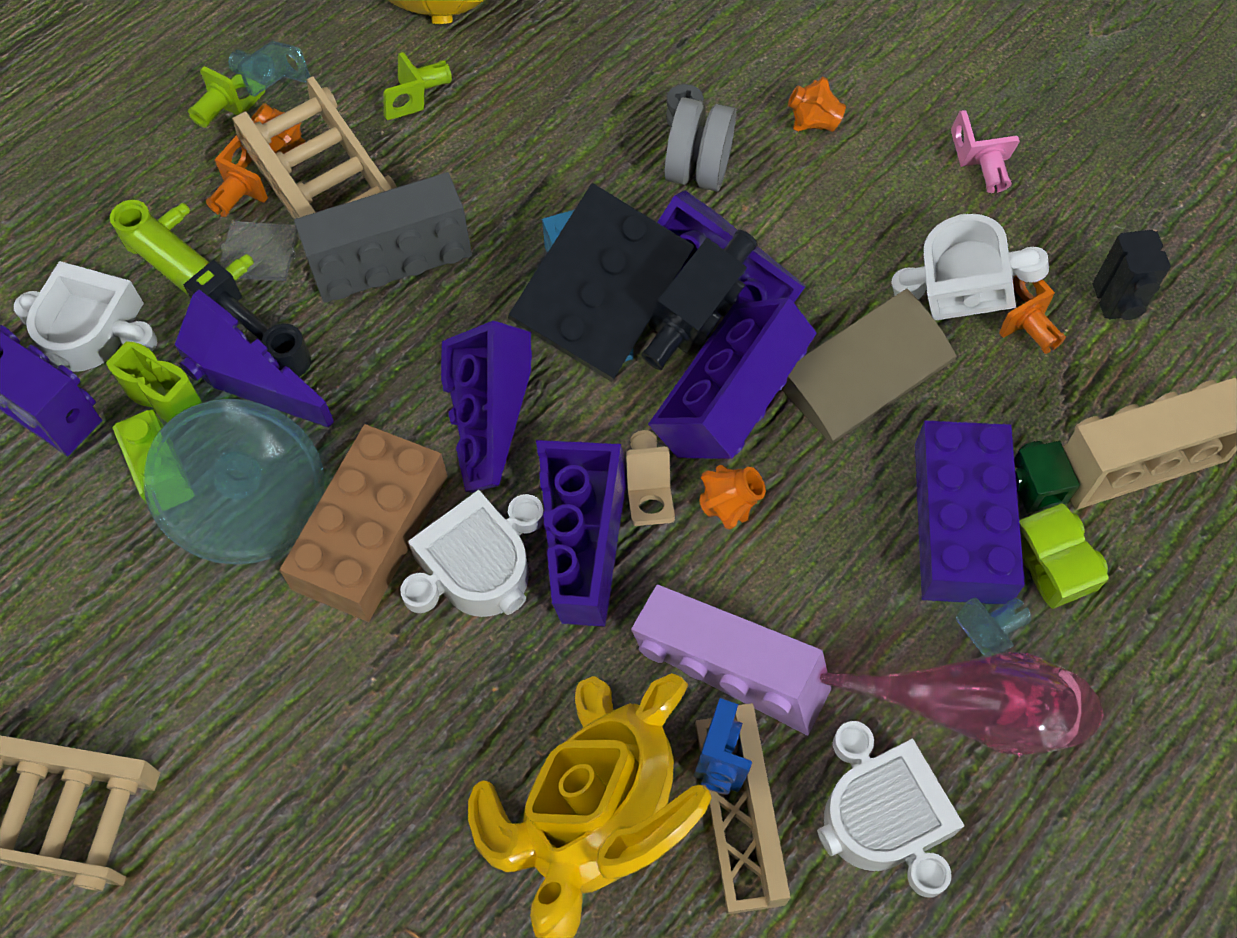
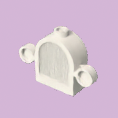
[892,214,1049,320]
[14,261,157,372]
[400,490,544,617]
[817,721,964,897]

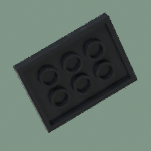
[508,183,694,382]

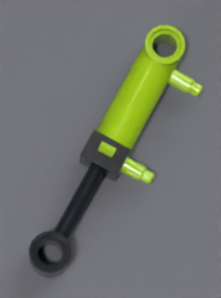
[110,200,311,377]

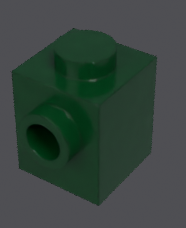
[1014,440,1080,513]

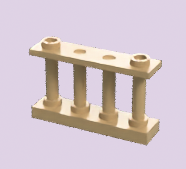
[232,76,397,219]
[0,735,161,892]

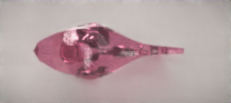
[820,652,1104,756]

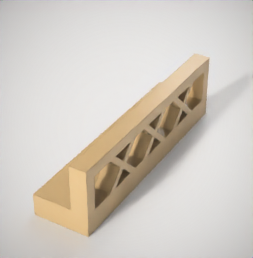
[695,703,791,914]

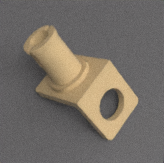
[626,430,675,526]

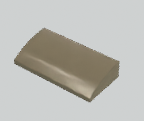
[781,288,957,444]

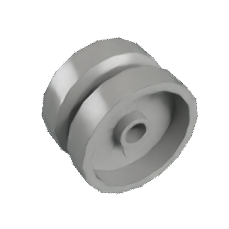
[665,97,737,192]

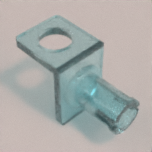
[228,40,310,96]
[956,597,1031,686]

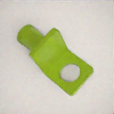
[383,52,452,120]
[187,66,265,128]

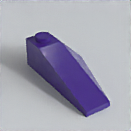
[657,190,806,304]
[174,290,334,428]
[441,321,532,493]

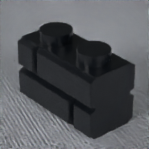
[1092,229,1171,320]

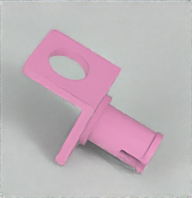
[951,110,1020,193]

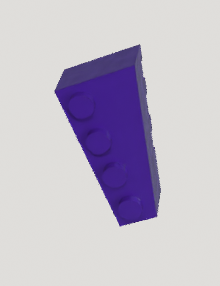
[536,440,627,627]

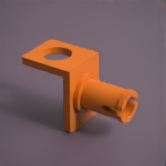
[206,135,268,217]
[999,275,1066,354]

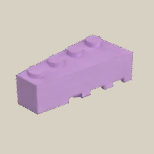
[631,584,831,736]

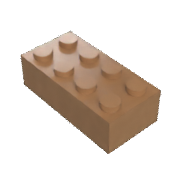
[279,424,448,622]

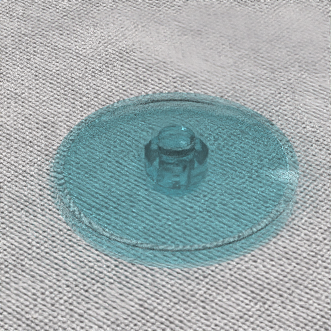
[143,399,325,564]

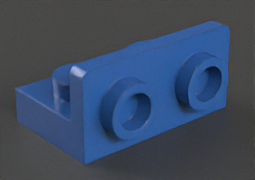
[693,698,752,794]

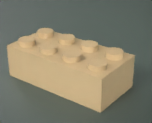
[1063,378,1237,510]

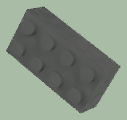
[294,172,472,303]

